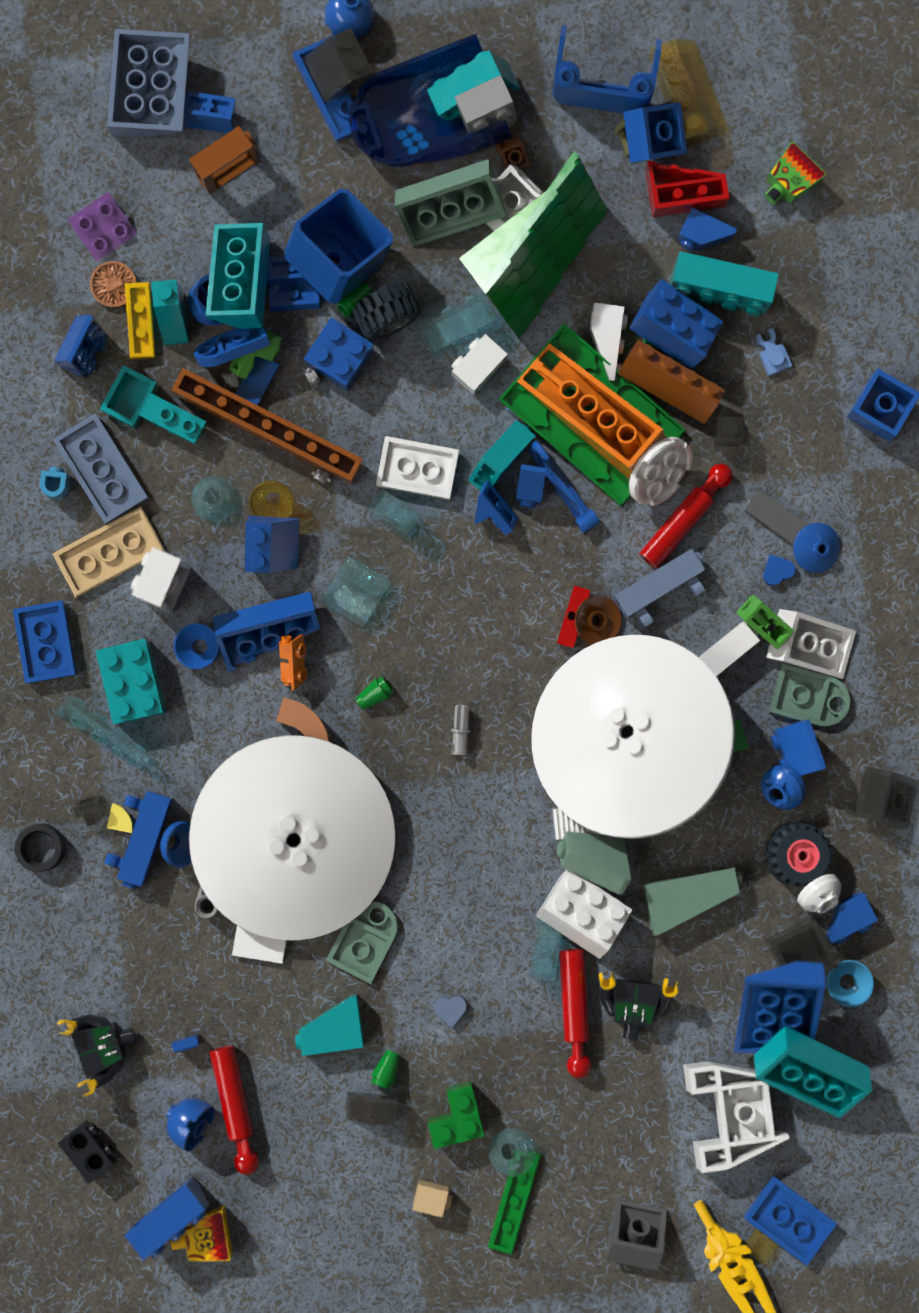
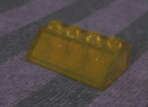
[648,39,729,147]

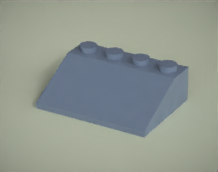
[107,29,190,138]

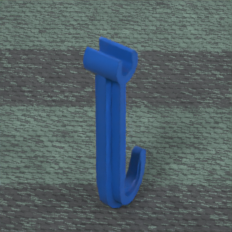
[529,441,600,534]

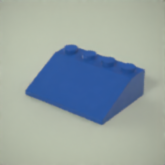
[734,962,826,1054]

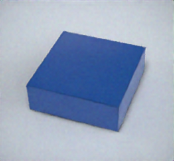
[171,1033,201,1053]

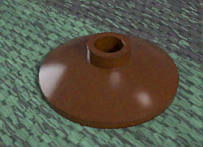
[575,595,621,645]

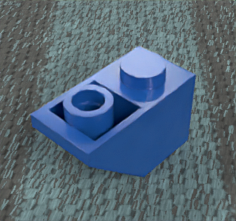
[826,892,878,945]

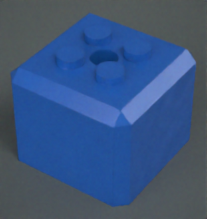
[285,189,393,304]

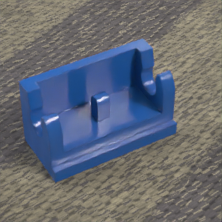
[184,91,236,133]

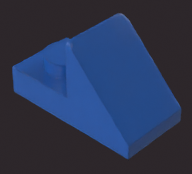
[474,481,518,535]

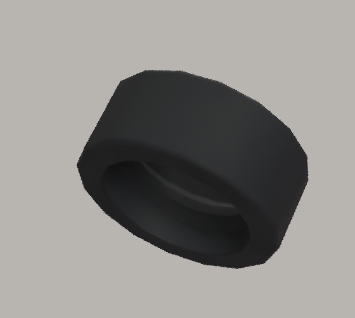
[14,824,66,872]

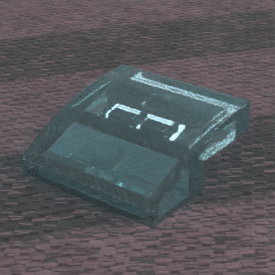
[321,555,392,627]

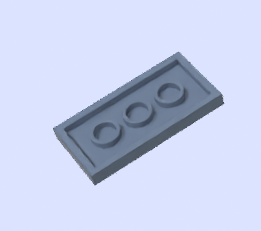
[53,413,149,525]

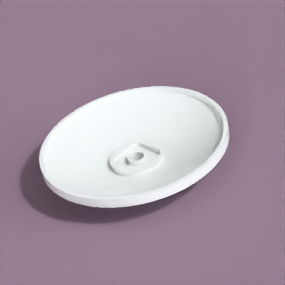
[532,635,735,839]
[190,735,395,940]

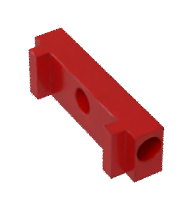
[556,585,590,648]

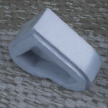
[433,996,466,1027]

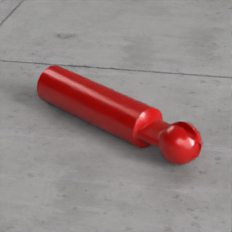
[638,463,733,569]
[559,949,591,1078]
[209,1045,259,1175]

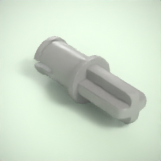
[451,704,471,755]

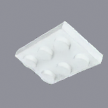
[376,436,459,500]

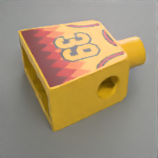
[170,1206,233,1261]

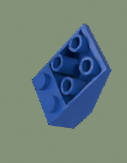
[54,315,108,378]

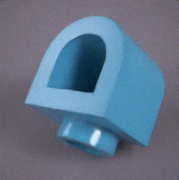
[40,467,70,500]

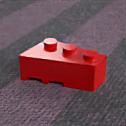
[645,160,729,218]

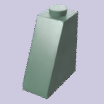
[557,831,631,895]

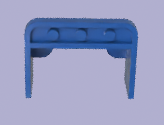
[552,25,661,113]

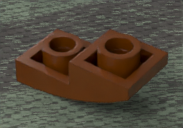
[491,124,531,170]

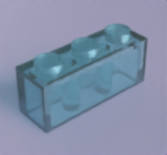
[416,293,497,358]

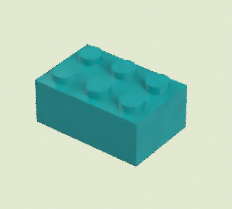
[95,638,167,725]

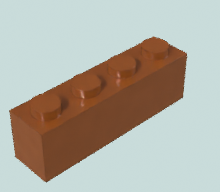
[618,340,724,424]

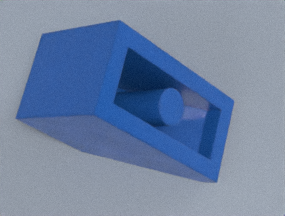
[677,208,737,251]
[516,464,546,508]

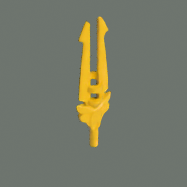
[693,1200,776,1313]

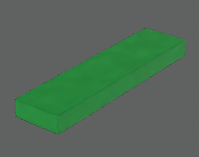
[487,1147,541,1255]

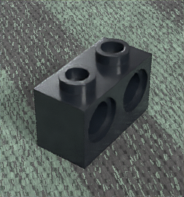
[57,1120,117,1185]

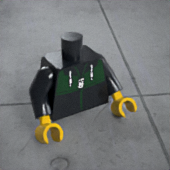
[599,972,679,1040]
[57,1014,137,1097]

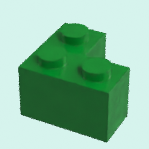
[428,1081,484,1149]

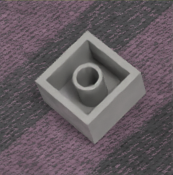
[455,75,518,142]

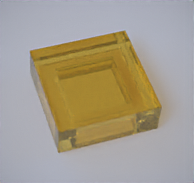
[744,1228,779,1265]

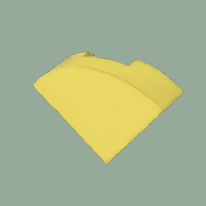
[107,803,133,833]

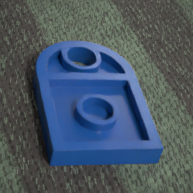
[194,325,271,367]

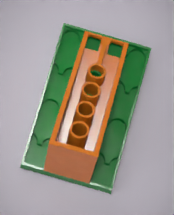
[499,323,686,507]

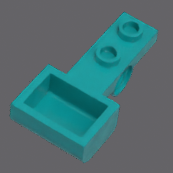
[100,365,207,445]

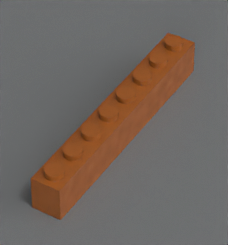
[171,368,364,486]

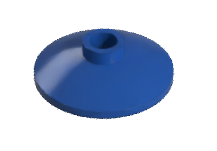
[793,523,840,573]

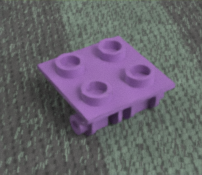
[67,192,137,262]

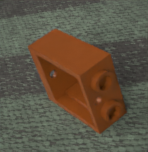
[189,126,258,194]

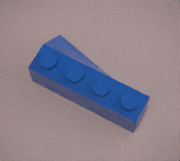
[213,591,320,673]

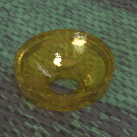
[248,480,295,518]

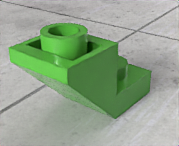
[229,330,281,379]

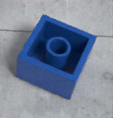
[623,102,687,163]
[304,317,374,391]
[846,368,919,442]

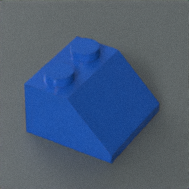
[245,516,300,573]
[770,719,826,776]

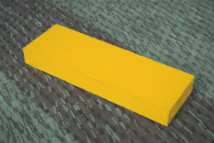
[125,282,156,360]

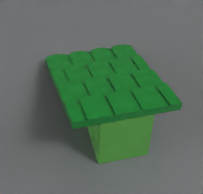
[459,151,606,339]

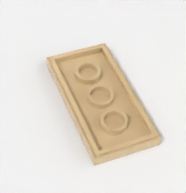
[52,507,165,598]

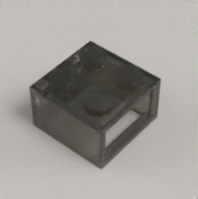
[765,918,838,973]

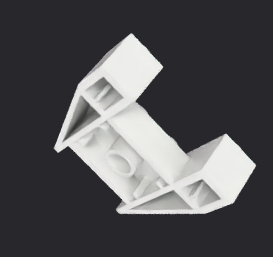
[683,1061,789,1173]

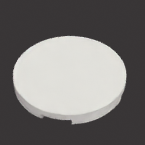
[629,437,692,506]

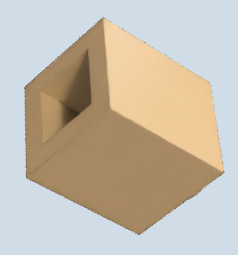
[412,1180,452,1217]

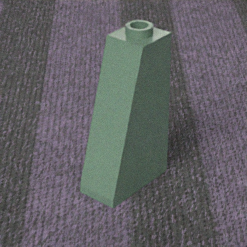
[642,867,742,936]

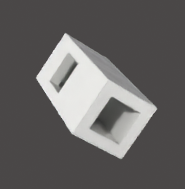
[698,621,760,676]

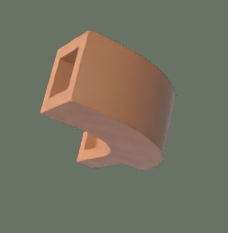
[276,697,330,742]

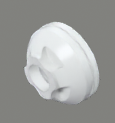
[797,874,841,914]

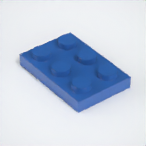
[13,600,77,684]
[743,1175,837,1265]

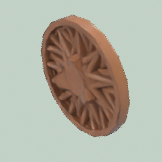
[90,261,136,308]

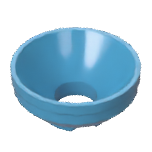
[826,960,874,1007]

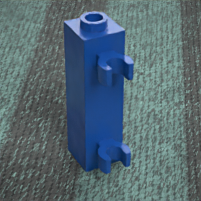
[104,791,174,889]

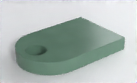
[769,664,850,726]
[326,901,397,984]

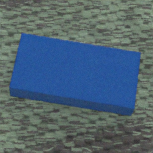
[235,356,280,406]

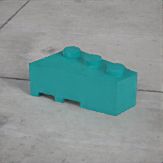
[427,50,520,121]

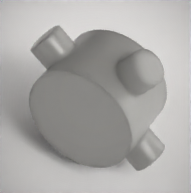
[305,368,321,388]
[311,469,332,484]

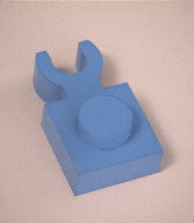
[756,329,792,377]

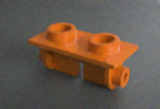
[279,634,307,690]

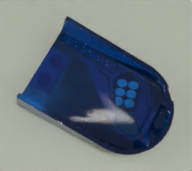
[349,34,513,167]

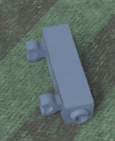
[613,549,705,628]

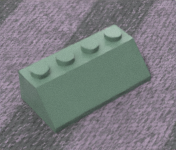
[395,159,506,247]

